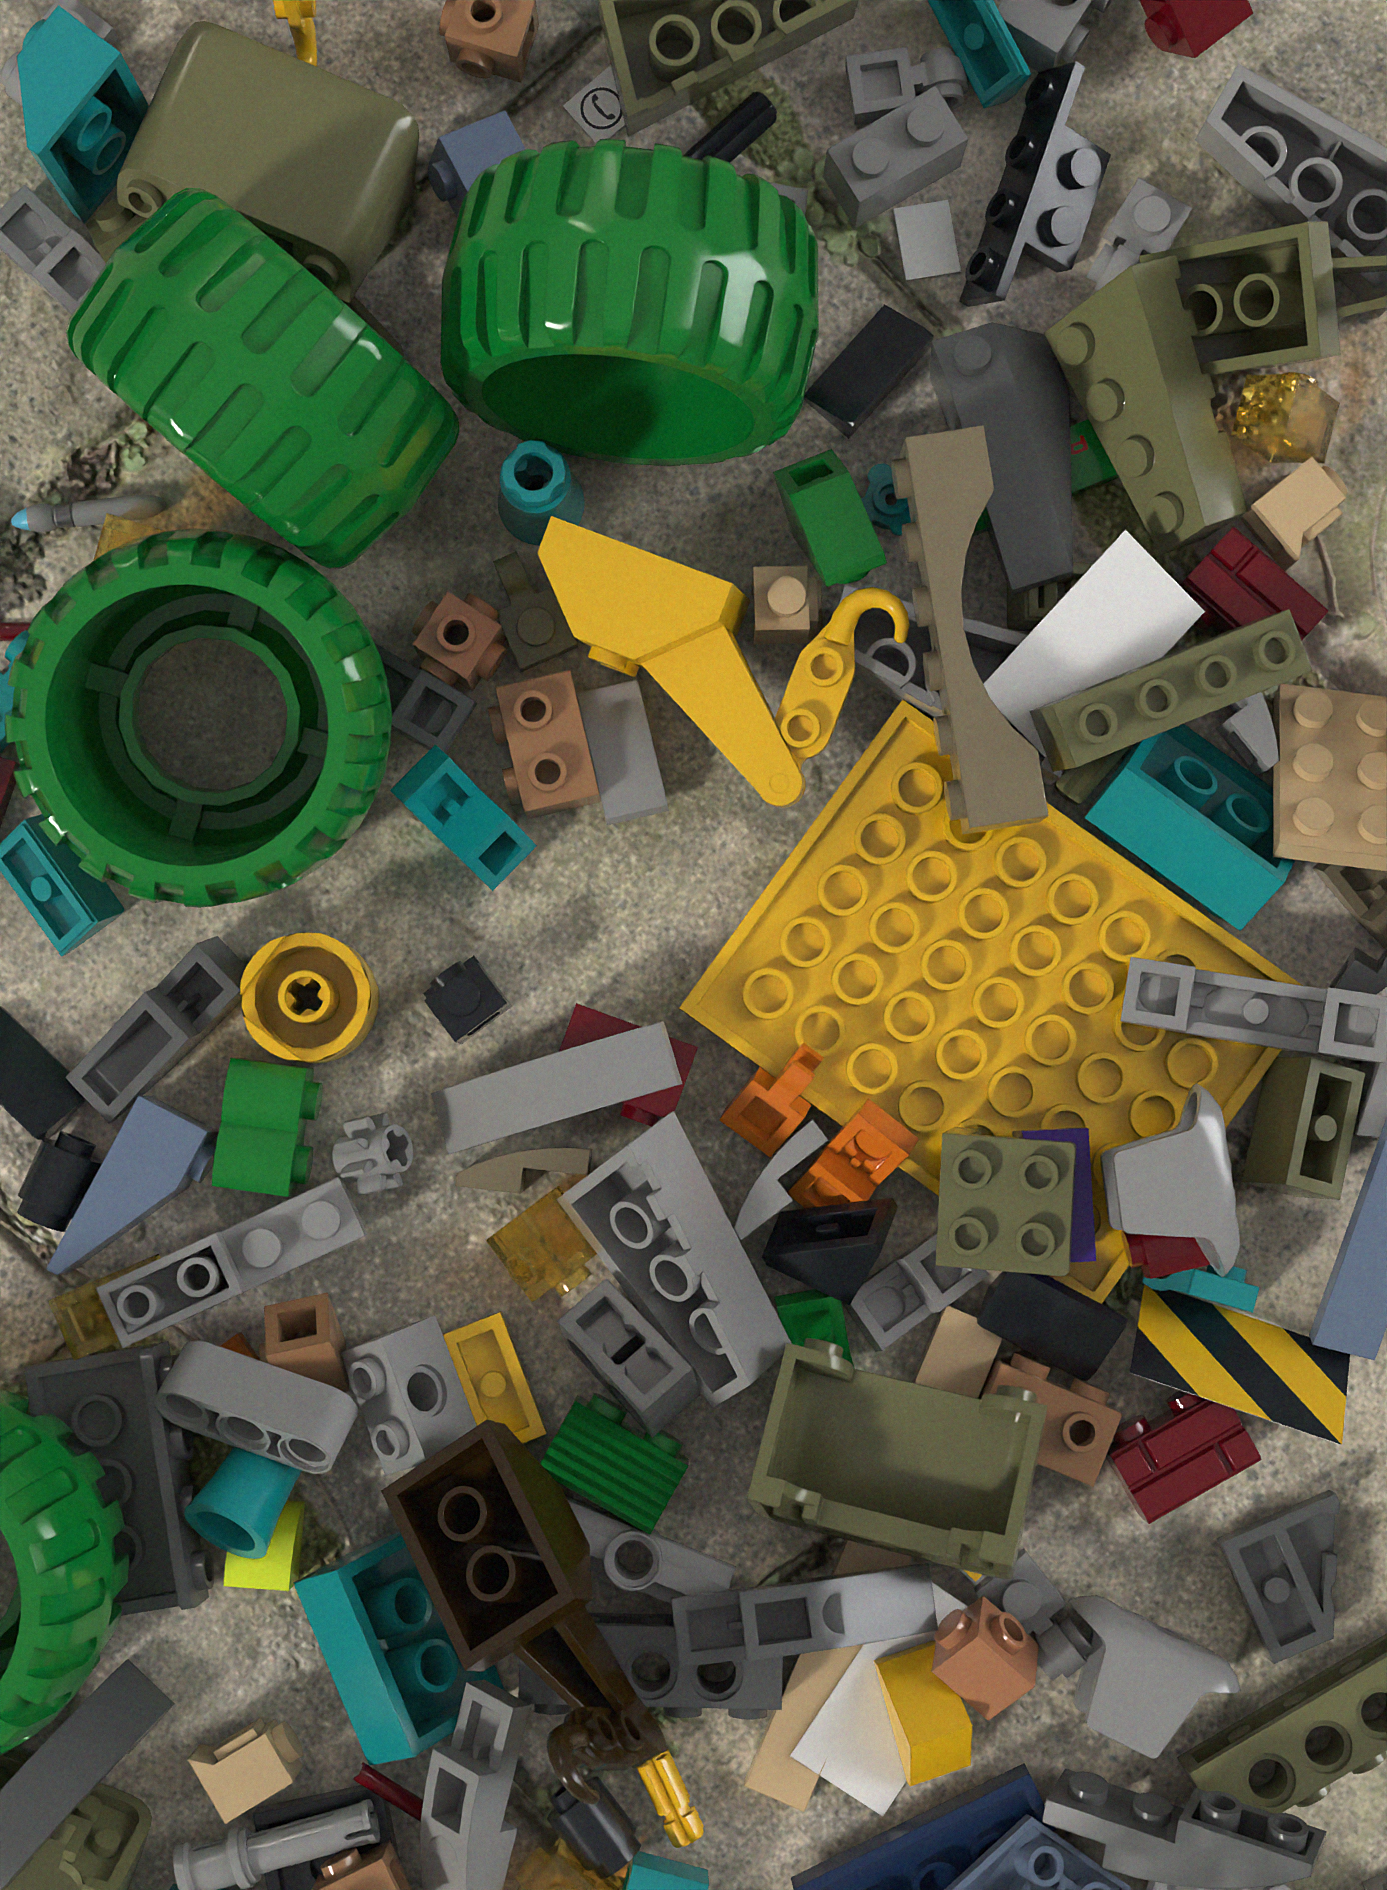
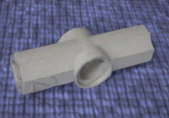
[566,1496,736,1604]

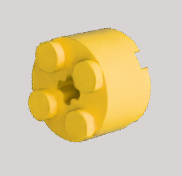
[240,932,380,1063]

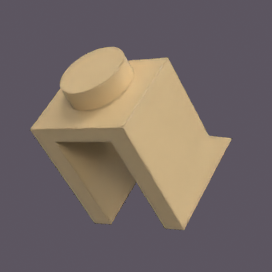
[1240,457,1347,572]
[751,565,823,645]
[187,1717,303,1824]

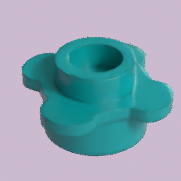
[861,464,911,536]

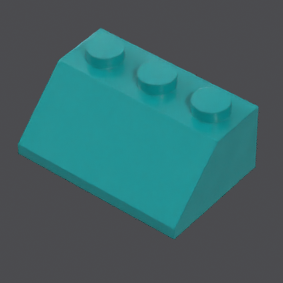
[17,5,149,224]
[1085,724,1295,931]
[293,1531,505,1766]

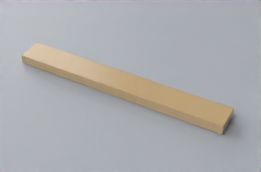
[744,1305,1003,1812]

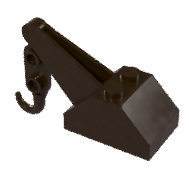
[381,1419,666,1805]

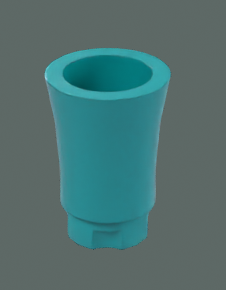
[498,440,585,546]
[184,1446,302,1559]

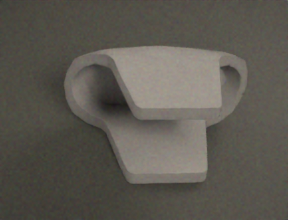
[1100,1083,1240,1278]
[1068,1595,1241,1759]

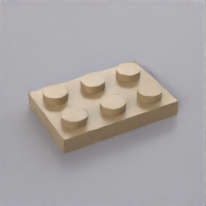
[1273,684,1387,871]

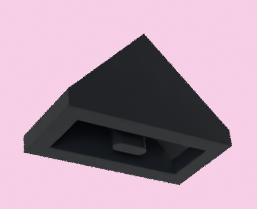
[762,1198,898,1305]

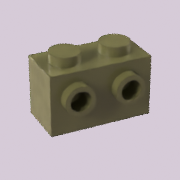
[1242,1057,1365,1200]

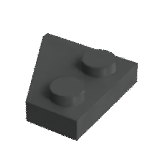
[1216,1490,1340,1664]

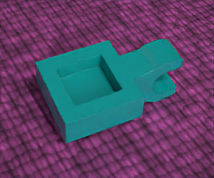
[1142,1265,1260,1313]

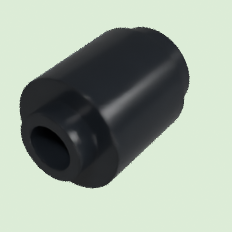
[17,1131,103,1232]
[547,1776,641,1880]

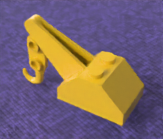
[537,516,910,808]

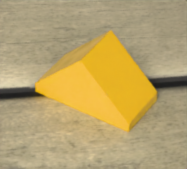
[873,1640,973,1787]

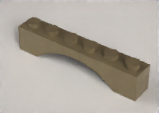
[891,425,1049,834]

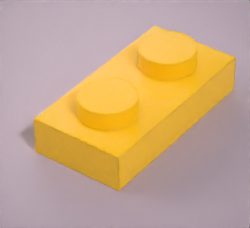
[443,1311,548,1443]

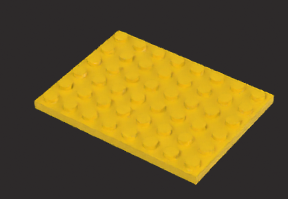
[679,699,1303,1304]

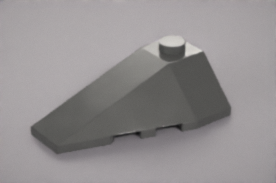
[930,322,1073,595]

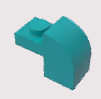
[390,744,537,891]

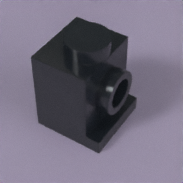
[423,955,512,1044]

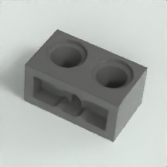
[557,1278,701,1438]

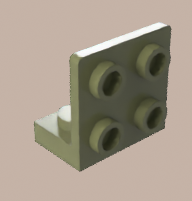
[935,1127,1077,1276]

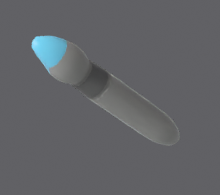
[11,495,167,532]

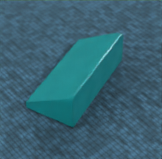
[927,0,1032,109]
[0,814,124,957]

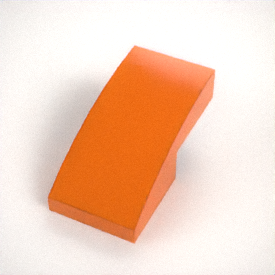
[787,1098,919,1208]

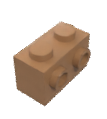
[488,670,601,819]
[978,1353,1122,1487]

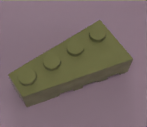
[598,0,859,137]
[1044,255,1248,555]

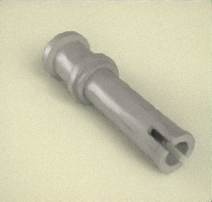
[173,1799,380,1890]

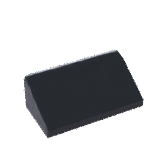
[804,304,934,439]
[0,1006,86,1140]
[977,1271,1128,1381]

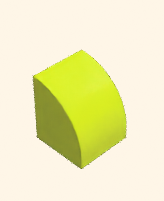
[223,1500,305,1591]

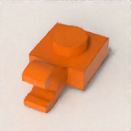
[719,1043,824,1157]

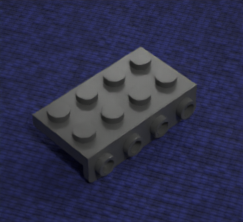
[24,1341,214,1616]

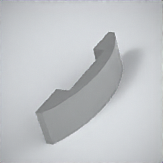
[1120,957,1387,1063]
[431,1021,682,1154]

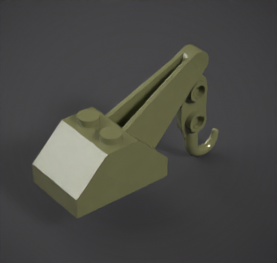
[1139,221,1387,376]

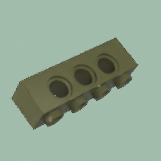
[1029,609,1313,772]
[1177,1633,1387,1814]

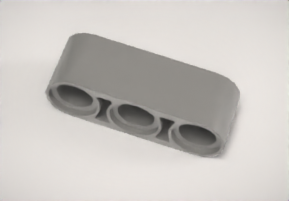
[154,1341,358,1474]

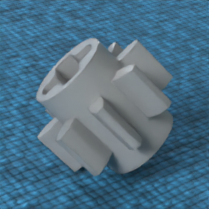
[332,1113,413,1195]

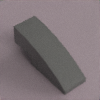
[65,936,246,1123]

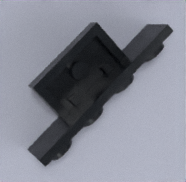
[959,61,1111,307]

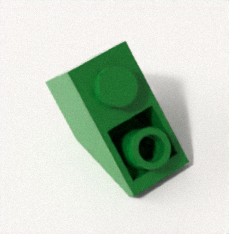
[773,449,887,587]

